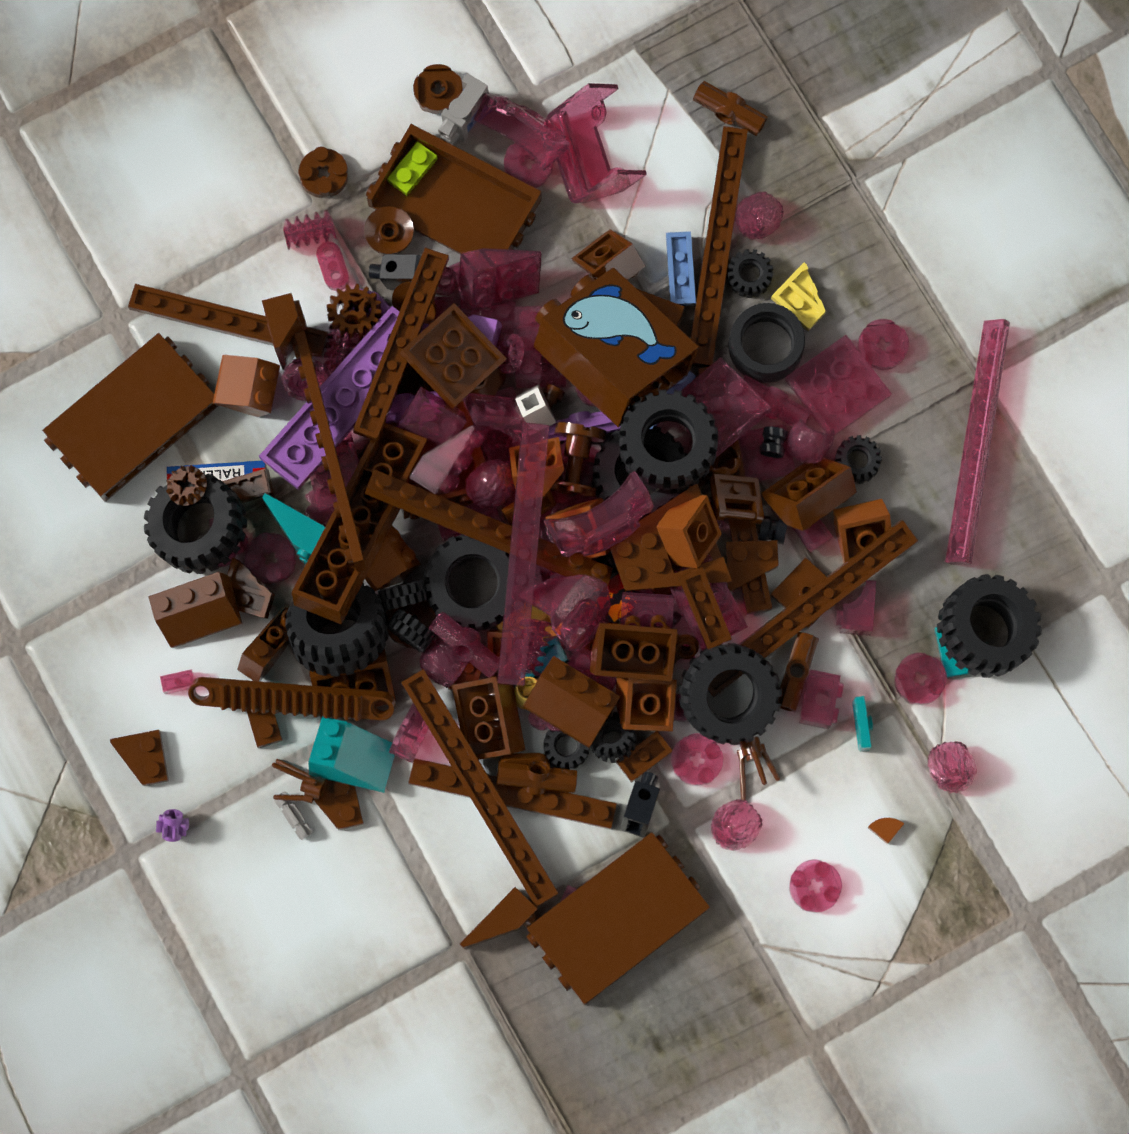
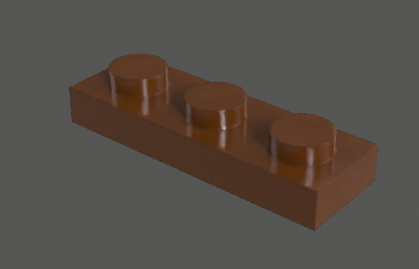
[678,567,732,650]

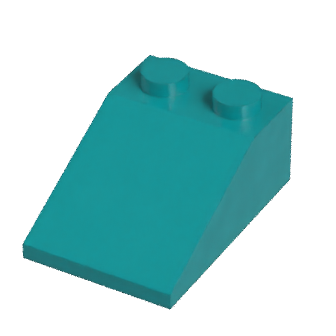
[262,493,325,564]
[308,716,398,793]

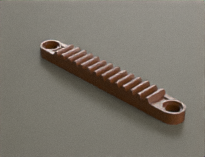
[188,677,396,721]

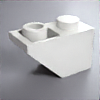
[515,384,556,434]

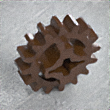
[327,284,382,339]

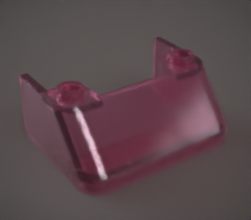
[546,83,647,203]

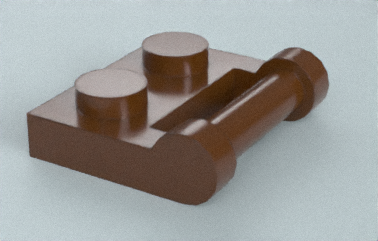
[709,474,764,524]

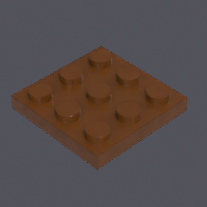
[400,303,507,409]

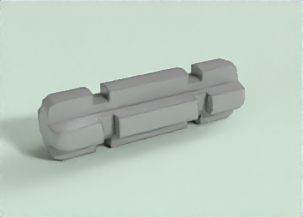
[274,791,312,840]

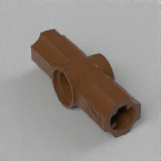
[693,81,768,136]
[778,632,819,712]
[496,760,577,795]

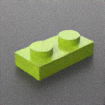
[387,141,438,196]

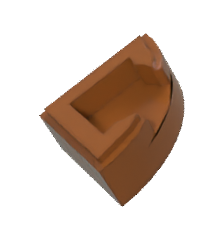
[867,818,904,844]

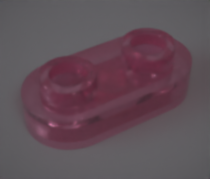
[316,242,349,291]

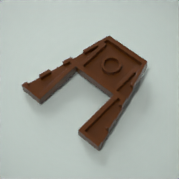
[608,484,732,592]

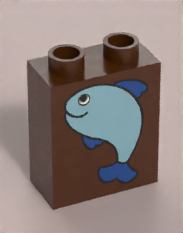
[533,267,699,427]

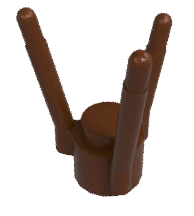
[737,736,780,803]
[272,759,326,804]

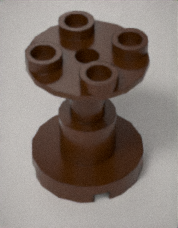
[549,422,606,497]

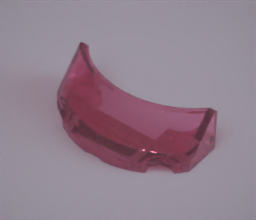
[474,94,570,171]
[543,471,654,557]

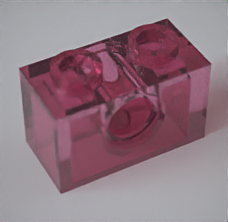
[799,669,844,729]

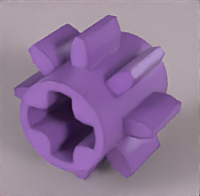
[156,809,189,842]

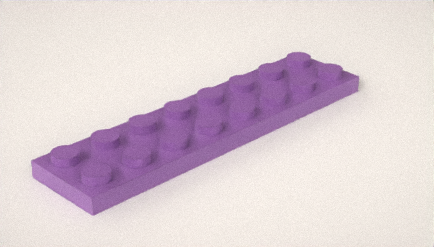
[259,306,423,490]

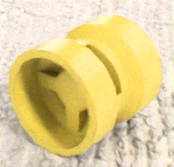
[514,676,538,709]

